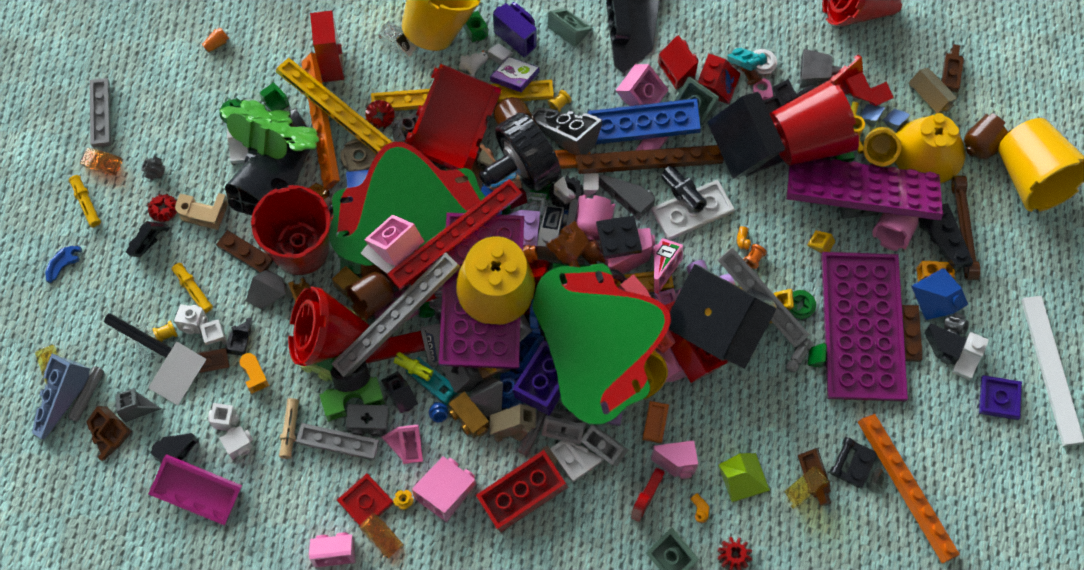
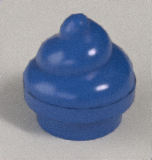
[429,402,449,422]

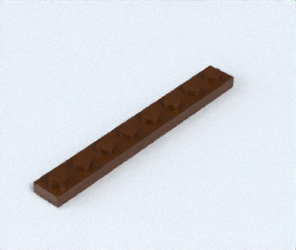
[575,145,724,174]

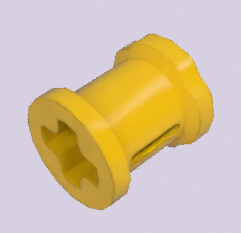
[548,90,572,113]
[153,321,178,343]

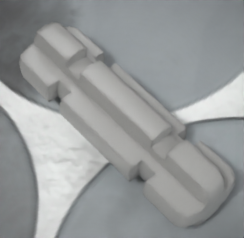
[786,338,813,373]

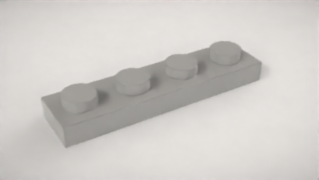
[90,78,111,148]
[296,423,379,460]

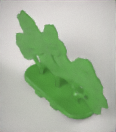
[219,100,319,159]

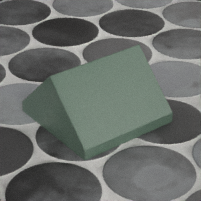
[548,8,593,47]
[675,77,719,127]
[646,528,699,570]

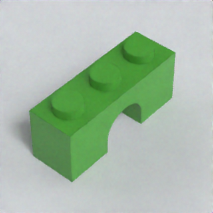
[319,376,385,422]

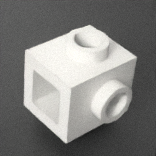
[174,304,208,334]

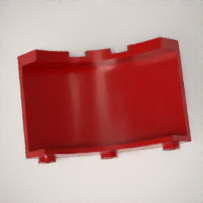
[405,63,501,170]

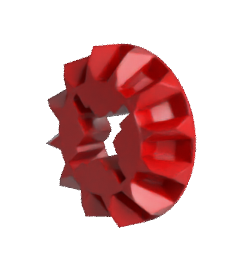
[365,100,395,129]
[147,193,177,222]

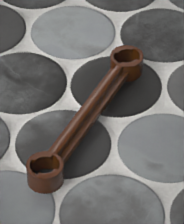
[951,175,981,280]

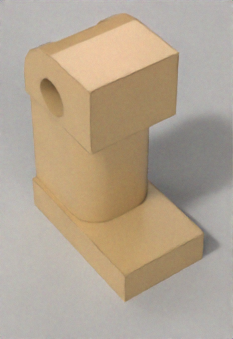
[175,193,228,230]

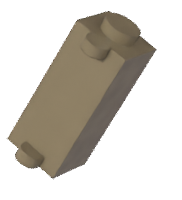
[908,67,957,114]
[490,404,536,442]

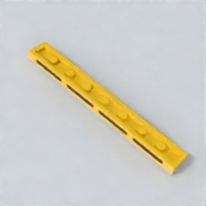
[276,57,392,154]

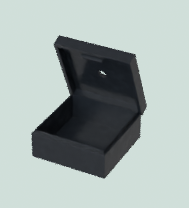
[707,92,785,179]
[668,264,777,369]

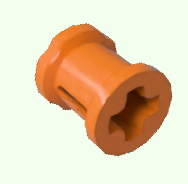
[743,244,767,269]

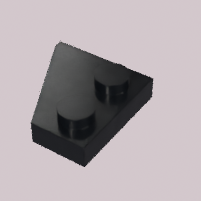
[125,221,170,257]

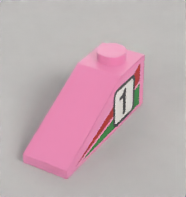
[652,238,683,294]

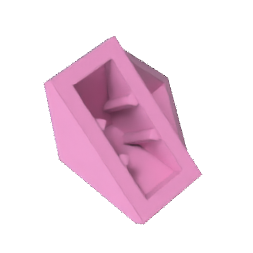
[382,425,423,464]

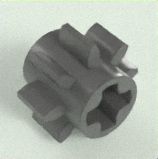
[141,156,165,180]
[944,312,969,336]

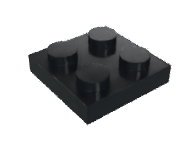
[596,215,642,259]

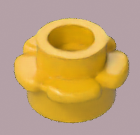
[394,490,414,510]

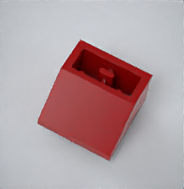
[658,35,699,90]

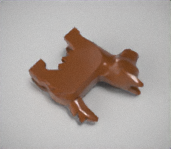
[546,221,606,267]

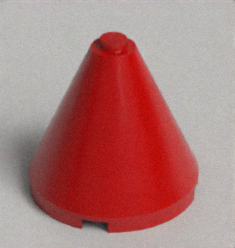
[822,0,902,27]
[288,286,370,366]

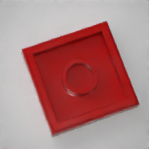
[337,473,394,530]

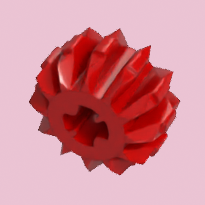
[717,537,752,570]

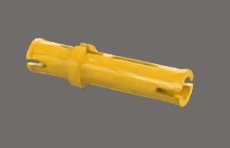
[69,175,101,228]
[171,263,213,314]

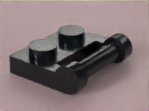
[829,437,877,489]

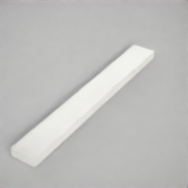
[1021,295,1084,446]

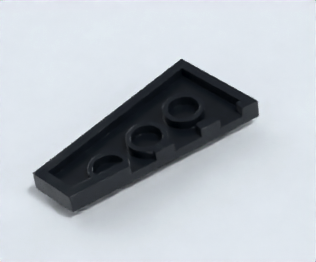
[918,203,973,269]

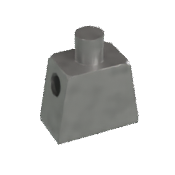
[799,49,842,87]

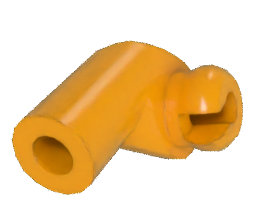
[736,226,751,250]
[690,493,710,523]

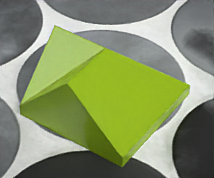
[718,453,770,502]

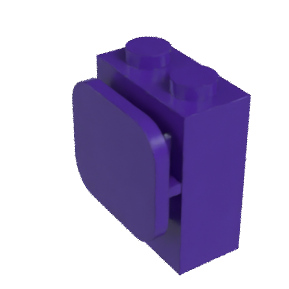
[493,2,537,58]

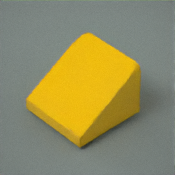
[807,230,835,253]
[774,289,794,310]

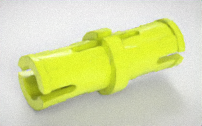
[393,352,434,381]

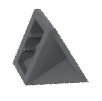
[246,269,286,310]
[470,376,503,420]
[116,388,162,422]

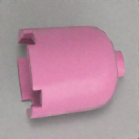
[575,195,615,242]
[872,213,919,251]

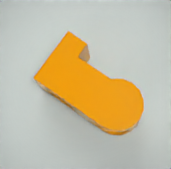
[916,261,956,282]
[239,353,269,394]

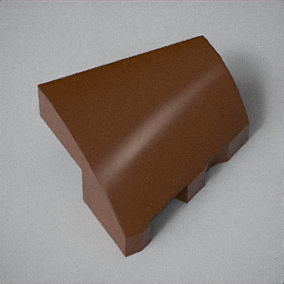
[86,406,132,461]

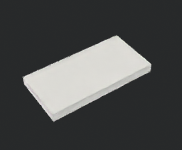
[651,180,735,240]

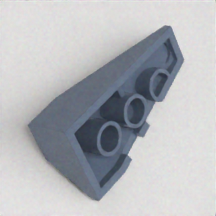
[32,354,90,440]

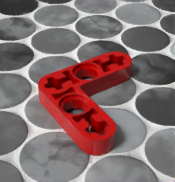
[630,467,666,522]

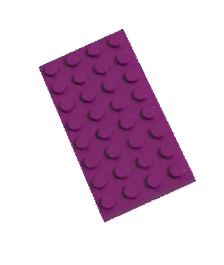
[786,159,943,220]
[439,212,524,369]
[821,252,908,402]

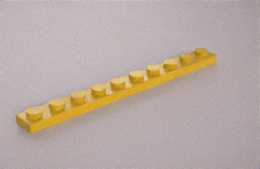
[371,80,554,112]

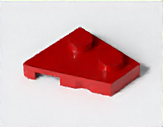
[828,54,863,95]

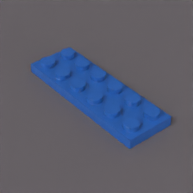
[588,98,701,145]

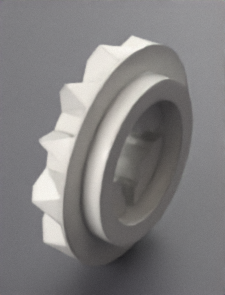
[754,49,777,76]

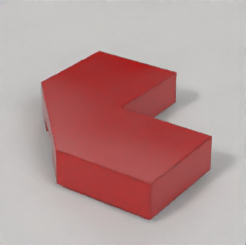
[845,72,894,106]

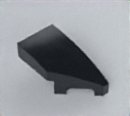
[226,318,252,356]

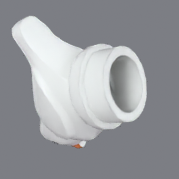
[459,50,488,78]

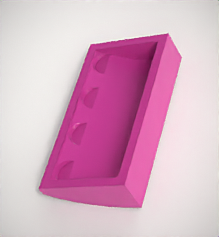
[148,454,242,525]

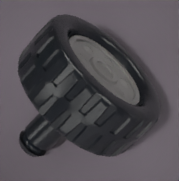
[479,112,561,192]

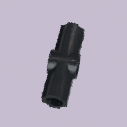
[661,166,707,213]

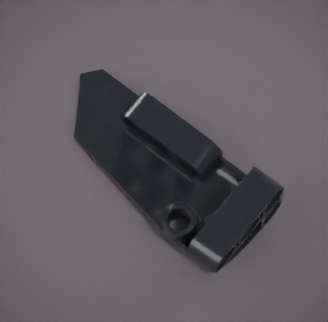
[606,0,659,73]
[225,109,309,216]

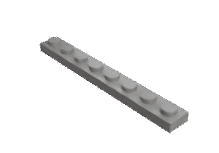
[332,252,460,377]

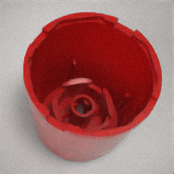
[770,80,859,166]
[251,185,331,275]

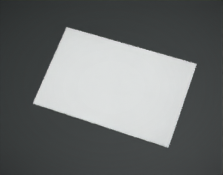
[148,341,206,405]

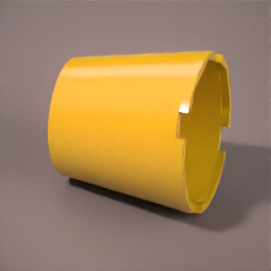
[402,0,481,51]
[998,118,1084,212]
[456,237,535,325]

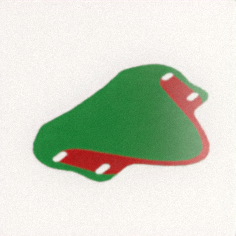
[329,142,486,266]
[532,263,671,424]

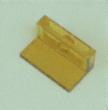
[784,466,829,509]

